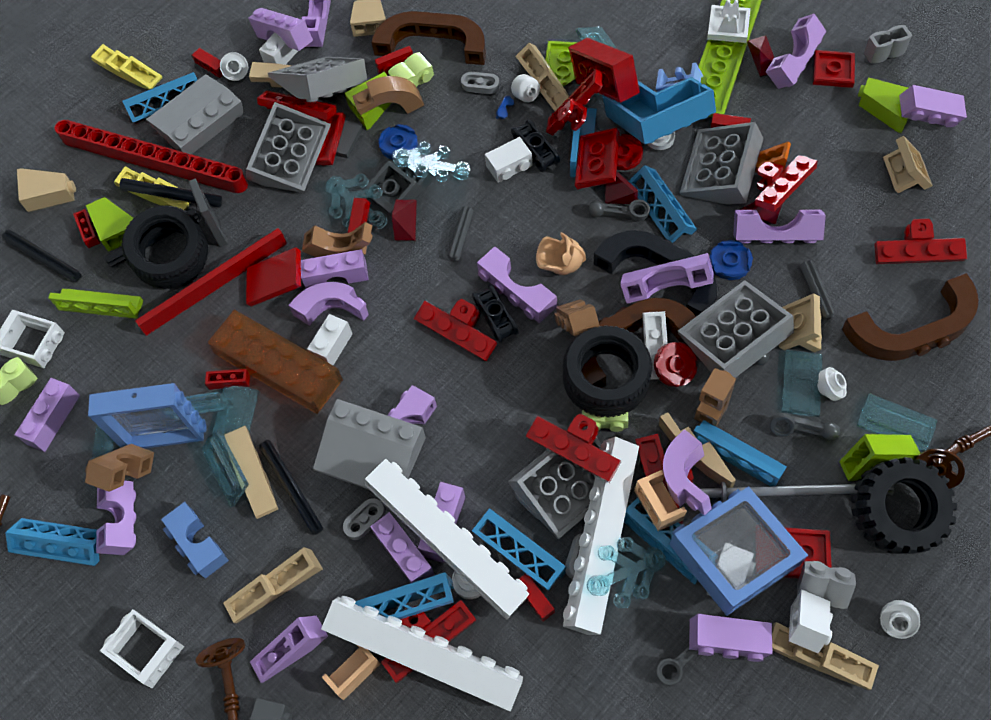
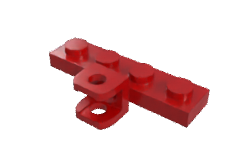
[546,69,603,136]
[257,91,336,121]
[755,155,818,212]
[874,219,967,264]
[414,299,497,361]
[526,414,621,483]
[635,434,694,529]
[381,600,476,684]

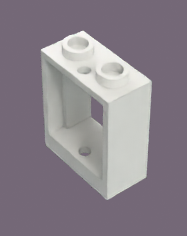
[0,310,65,368]
[100,609,184,688]

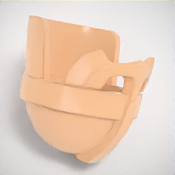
[536,232,586,275]

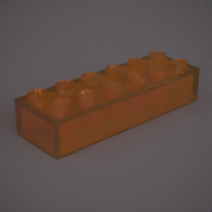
[207,309,343,414]

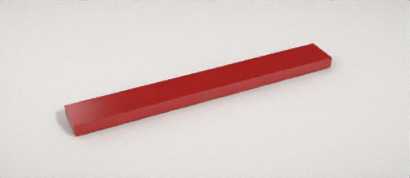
[135,228,287,336]

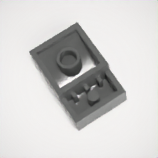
[363,148,437,214]

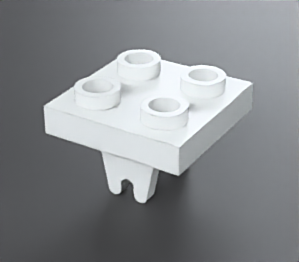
[707,0,750,43]

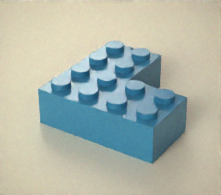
[602,77,716,144]

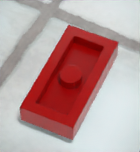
[375,46,413,75]

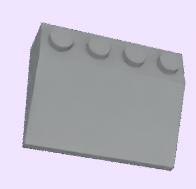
[268,57,367,102]
[146,74,244,154]
[246,102,331,193]
[680,122,763,205]
[678,280,794,378]
[313,399,426,490]
[508,427,601,539]

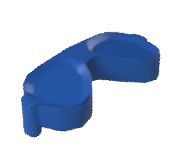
[496,96,514,119]

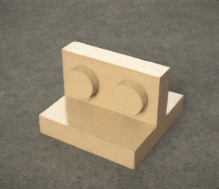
[883,136,933,193]
[779,293,822,352]

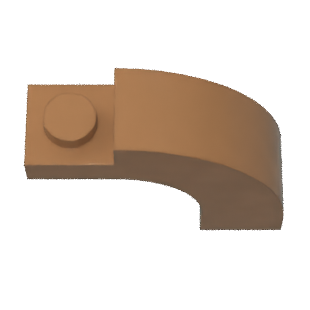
[352,76,424,115]
[302,222,372,257]

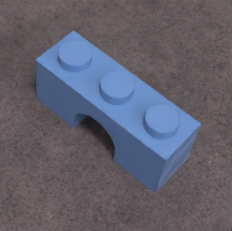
[161,502,229,579]

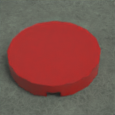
[617,134,643,170]
[654,342,697,387]

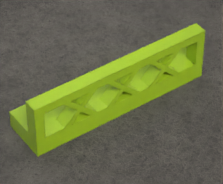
[48,288,143,319]

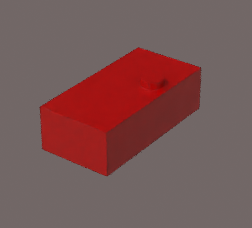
[568,38,640,103]

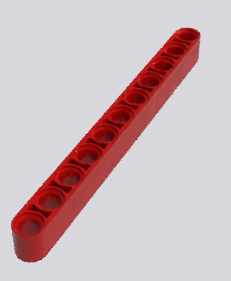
[54,120,248,193]

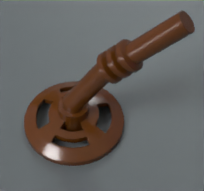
[915,425,991,489]
[196,638,245,720]

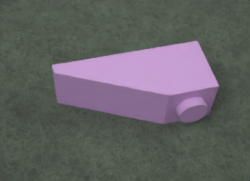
[250,615,328,683]

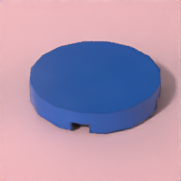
[378,124,418,160]
[709,240,753,280]

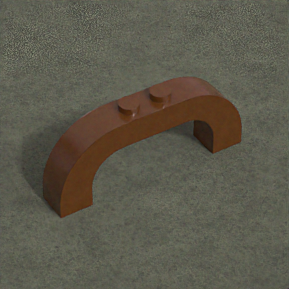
[371,11,486,65]
[842,273,979,361]
[581,298,696,388]

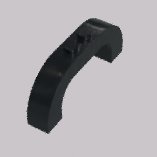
[594,230,717,316]

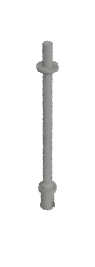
[700,482,894,503]

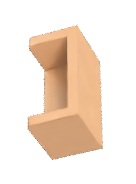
[634,470,687,531]
[322,645,380,700]

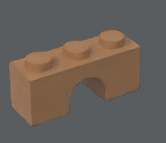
[554,299,600,336]
[694,368,736,427]
[85,444,154,492]

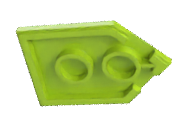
[545,41,577,87]

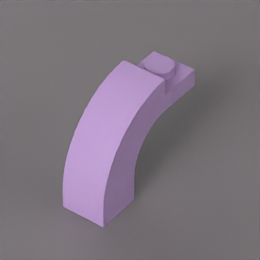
[288,282,369,326]
[663,429,712,515]

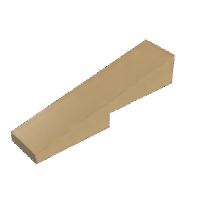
[516,43,569,111]
[223,547,323,623]

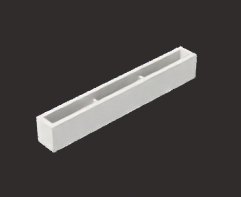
[563,437,639,635]
[365,459,529,620]
[321,596,523,711]

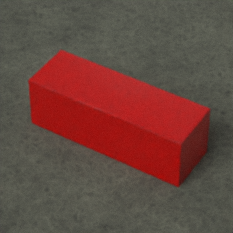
[192,48,223,78]
[711,113,751,128]
[348,198,371,233]
[73,209,100,248]
[205,369,250,390]
[519,574,555,622]

